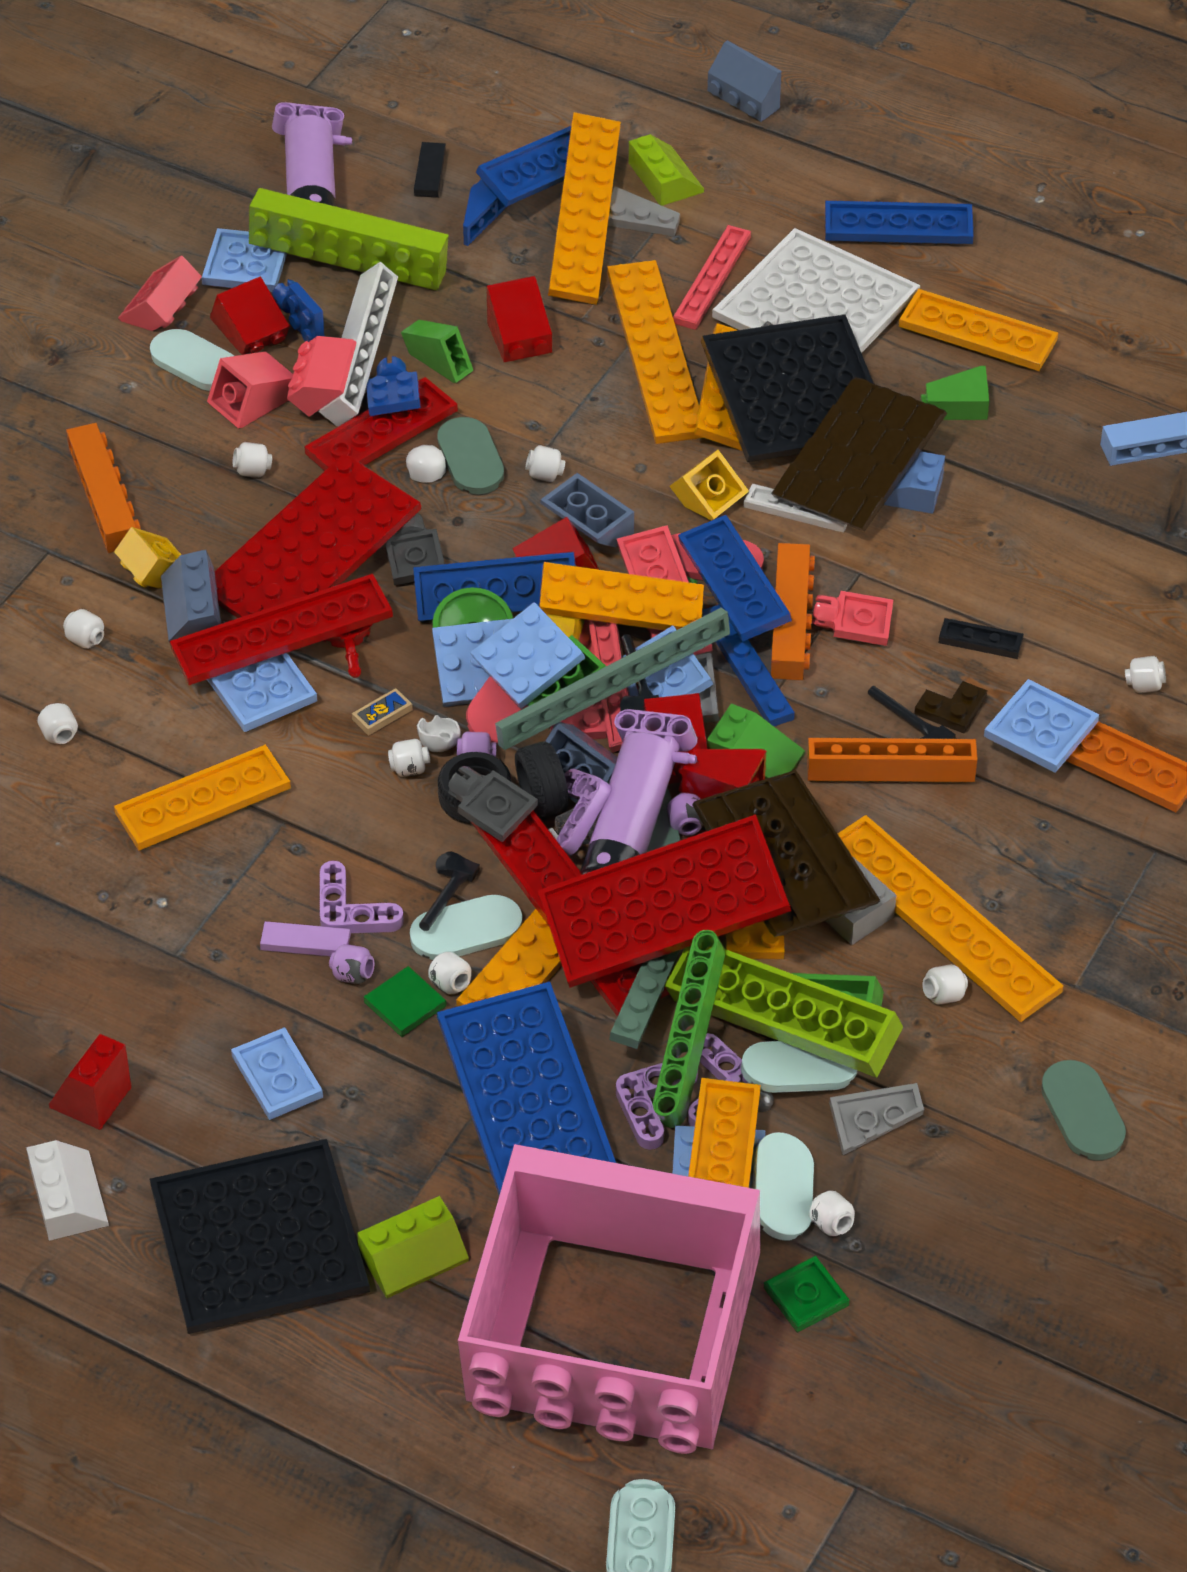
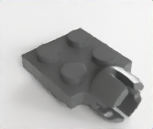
[385,513,444,585]
[448,766,538,842]

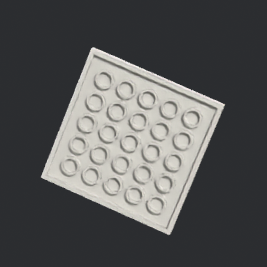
[712,228,920,353]

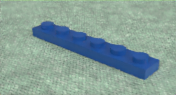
[702,605,795,726]

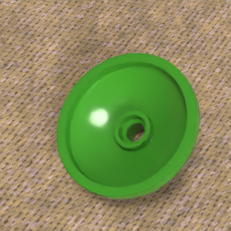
[433,587,513,628]

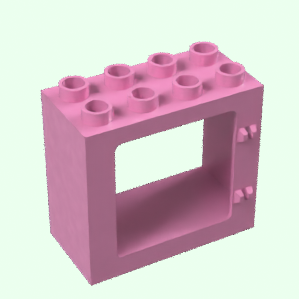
[458,1144,760,1454]

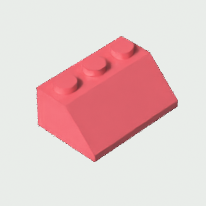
[118,255,202,331]
[287,336,357,417]

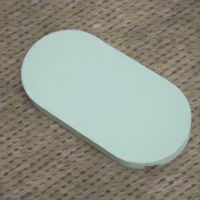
[150,329,234,391]
[410,895,522,960]
[741,1041,857,1093]
[752,1132,814,1240]
[606,1479,675,1572]

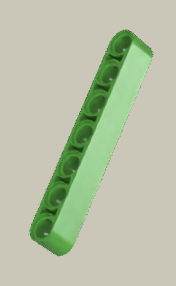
[653,930,725,1128]

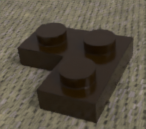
[914,681,988,734]

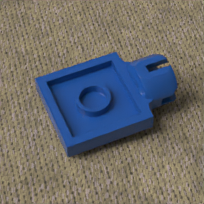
[272,279,325,342]
[367,356,421,416]

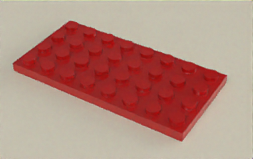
[214,453,422,618]
[537,814,791,988]

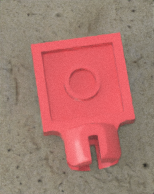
[812,591,893,646]

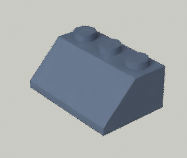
[707,40,781,122]
[540,473,634,548]
[161,550,221,643]
[546,722,618,804]

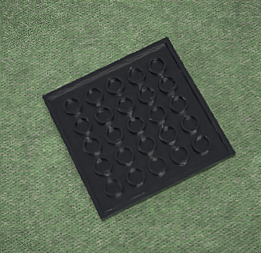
[701,314,874,462]
[149,1139,370,1334]

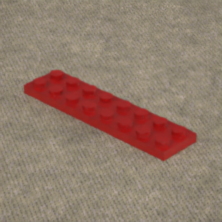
[170,574,393,685]

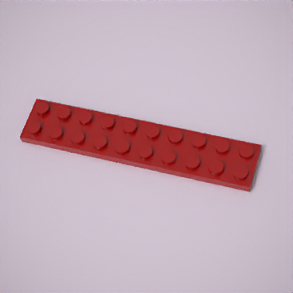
[470,810,669,1017]

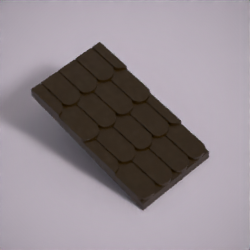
[771,377,947,532]
[692,770,881,937]

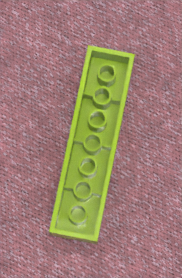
[249,188,449,291]
[665,945,903,1078]

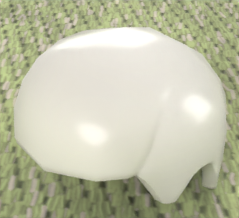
[406,445,446,483]
[417,715,461,752]

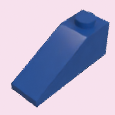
[463,179,508,246]

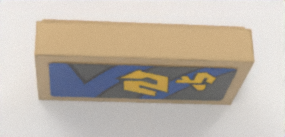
[352,688,413,736]

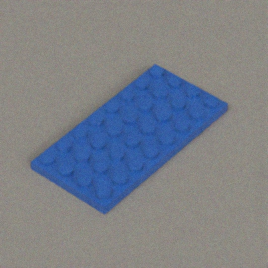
[437,982,616,1196]

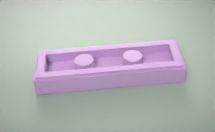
[260,922,351,956]

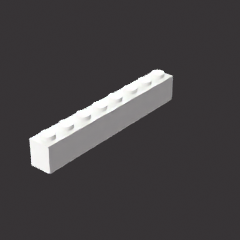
[319,262,398,427]

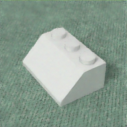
[26,1140,109,1241]

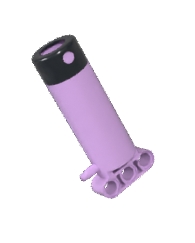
[272,102,352,207]
[580,709,698,875]

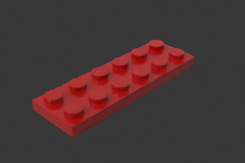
[304,377,458,471]

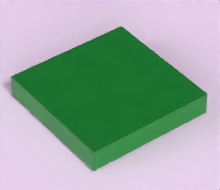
[364,966,446,1037]
[764,1255,850,1333]

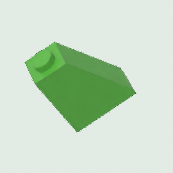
[401,319,474,383]
[920,366,989,420]

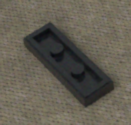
[414,142,446,197]
[938,618,1024,659]

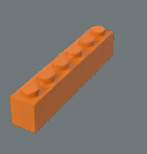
[66,423,141,553]
[771,543,815,680]
[807,738,977,782]

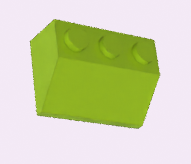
[628,134,704,206]
[357,1196,469,1299]

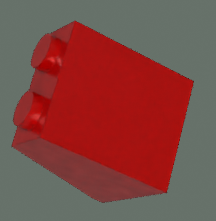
[210,276,290,355]
[486,276,552,362]
[512,517,600,570]
[644,693,707,784]
[679,749,767,799]
[49,1034,132,1130]

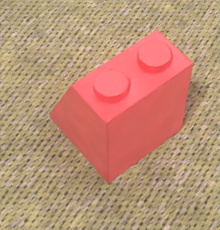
[207,351,293,429]

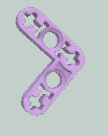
[556,769,611,855]
[320,861,404,933]
[688,1033,754,1127]
[616,1063,698,1150]

